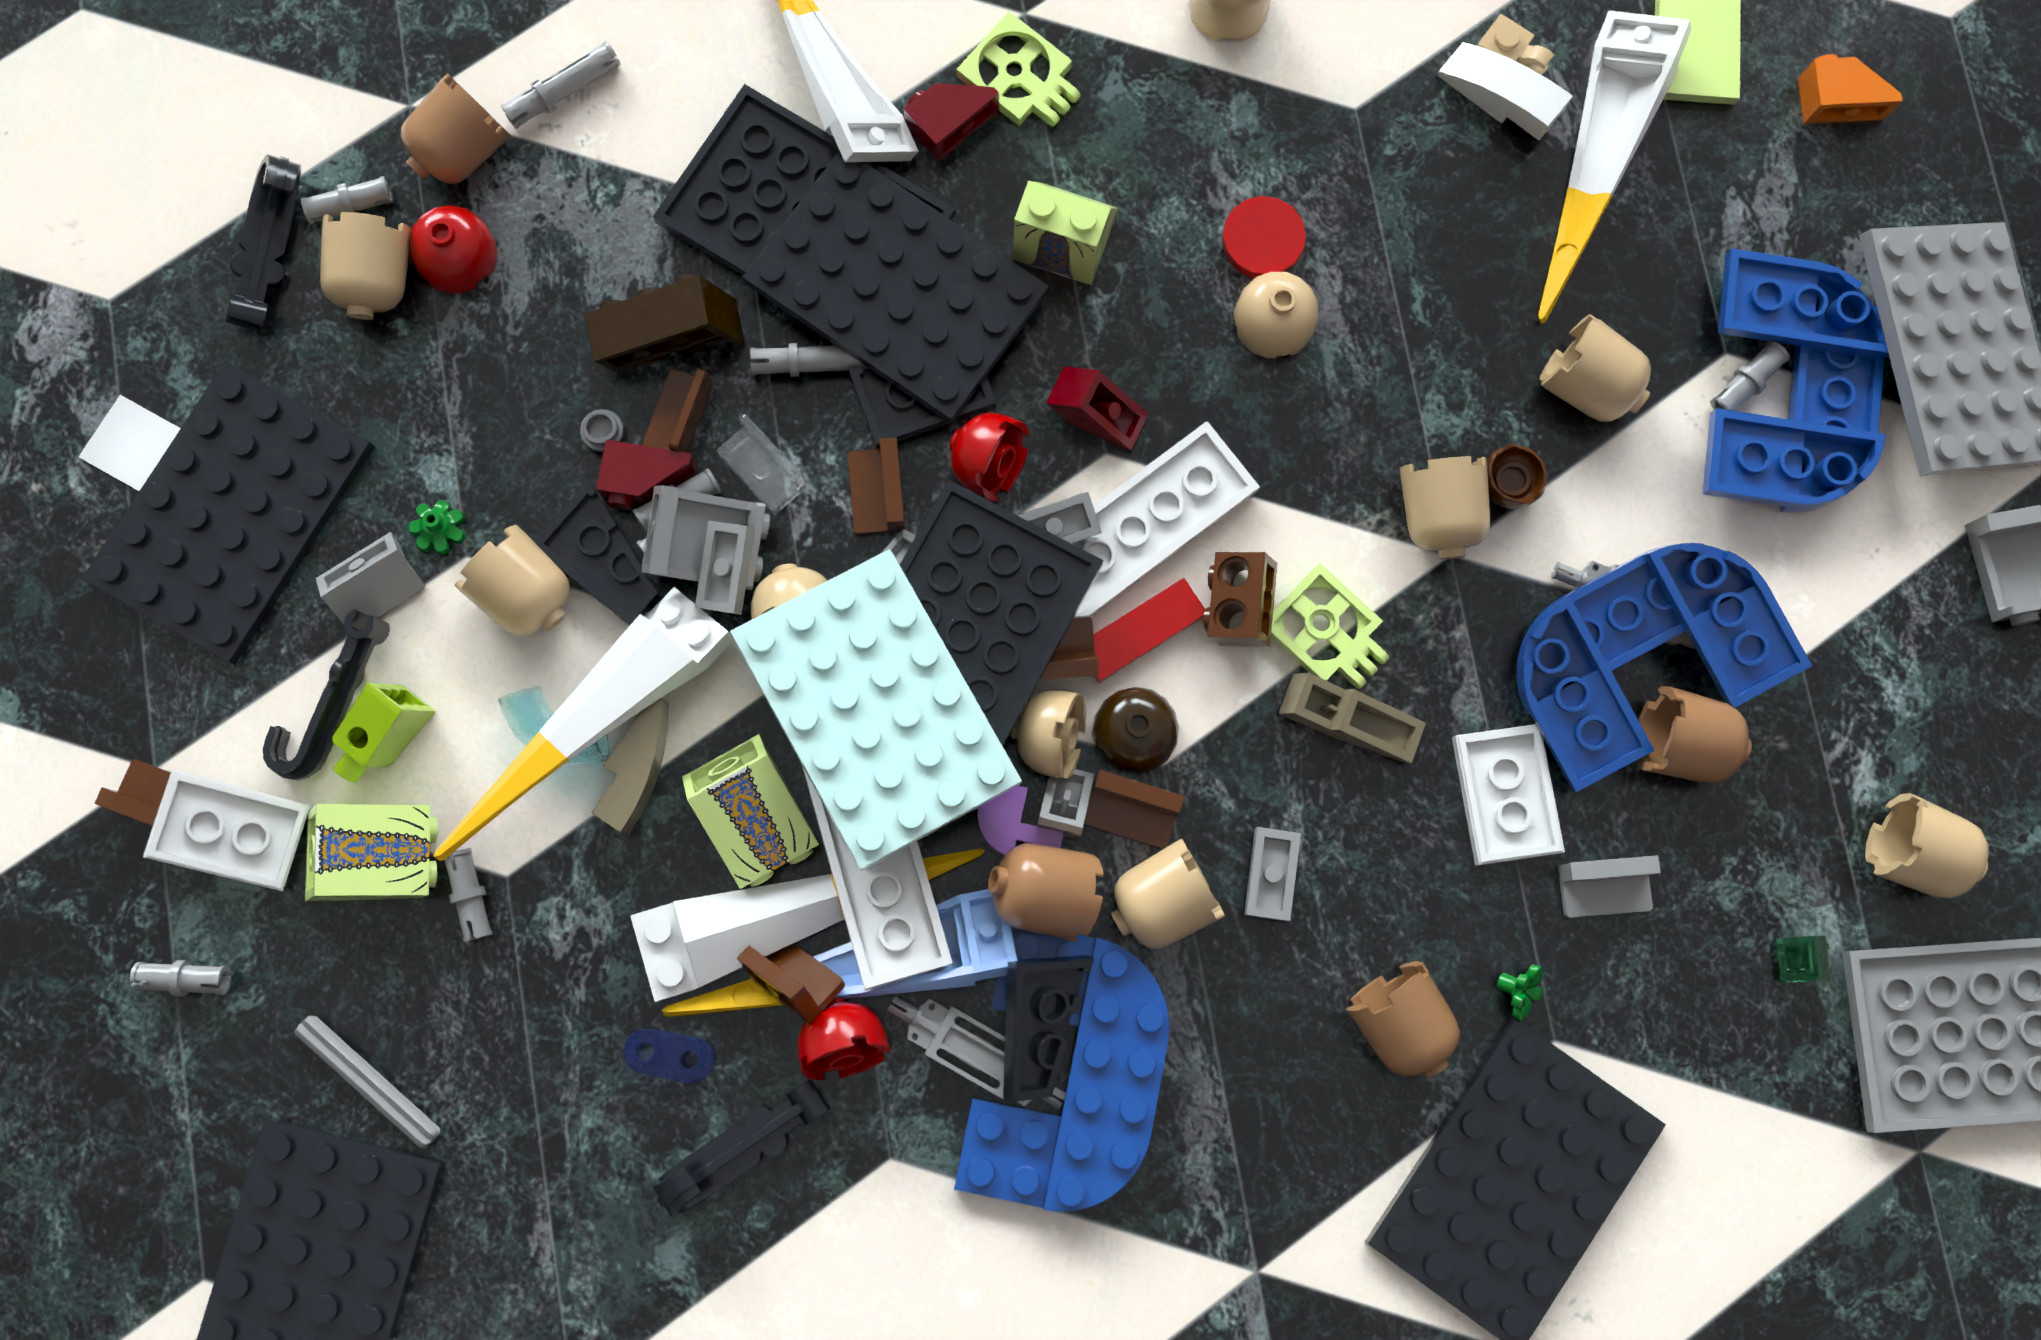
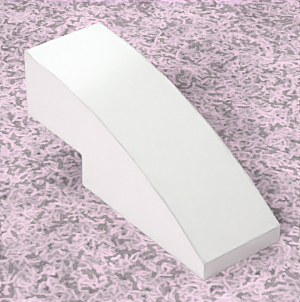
[1437,42,1573,140]

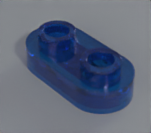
[623,1028,715,1083]

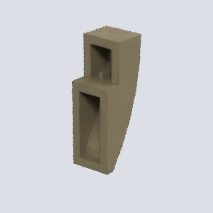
[1279,673,1426,763]
[591,698,669,836]

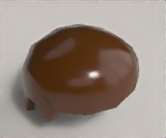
[1487,443,1548,509]

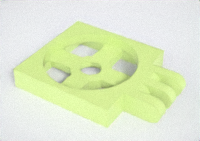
[956,11,1081,127]
[1271,563,1389,689]

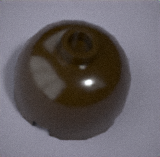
[1092,687,1180,775]

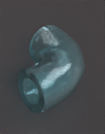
[498,686,610,765]

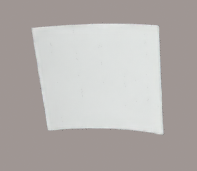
[79,395,181,491]

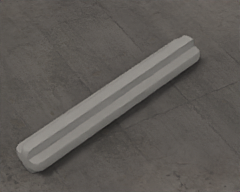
[295,1016,441,1148]

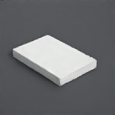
[1452,724,1565,866]
[143,769,310,891]

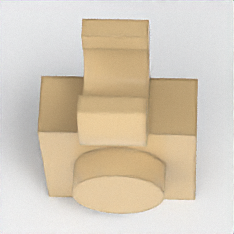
[1477,14,1554,76]

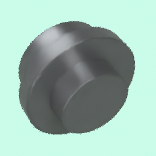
[580,409,624,452]

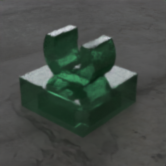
[1776,936,1832,983]

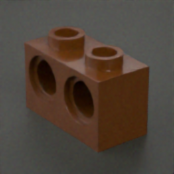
[1204,552,1278,647]

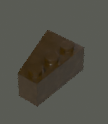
[585,274,746,372]

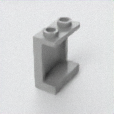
[641,485,770,590]
[1965,505,2041,626]

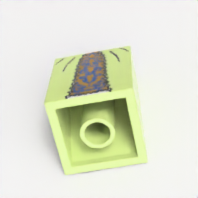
[1013,181,1118,285]
[682,734,819,889]
[305,804,438,902]

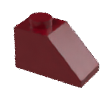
[904,83,999,162]
[1046,367,1149,450]
[596,439,698,510]

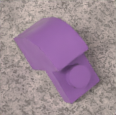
[978,786,1064,857]

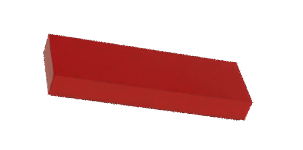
[1093,578,1205,683]

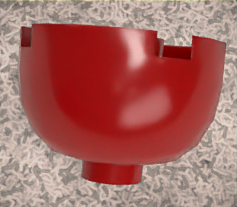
[409,205,498,294]
[950,412,1030,502]
[797,998,891,1081]

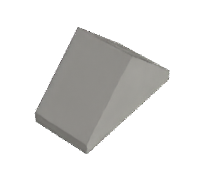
[1037,769,1095,840]

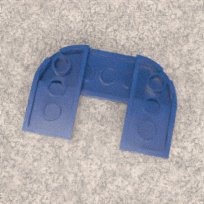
[1702,248,1889,513]
[1516,543,1812,792]
[954,926,1169,1211]

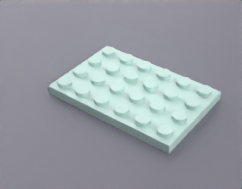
[730,549,1022,871]

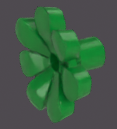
[409,500,466,555]
[1497,964,1544,1022]

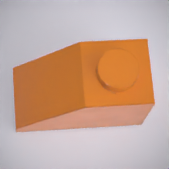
[1797,54,1902,124]

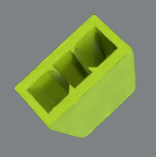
[332,683,436,783]

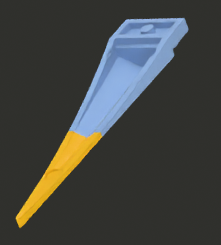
[662,889,1017,1017]

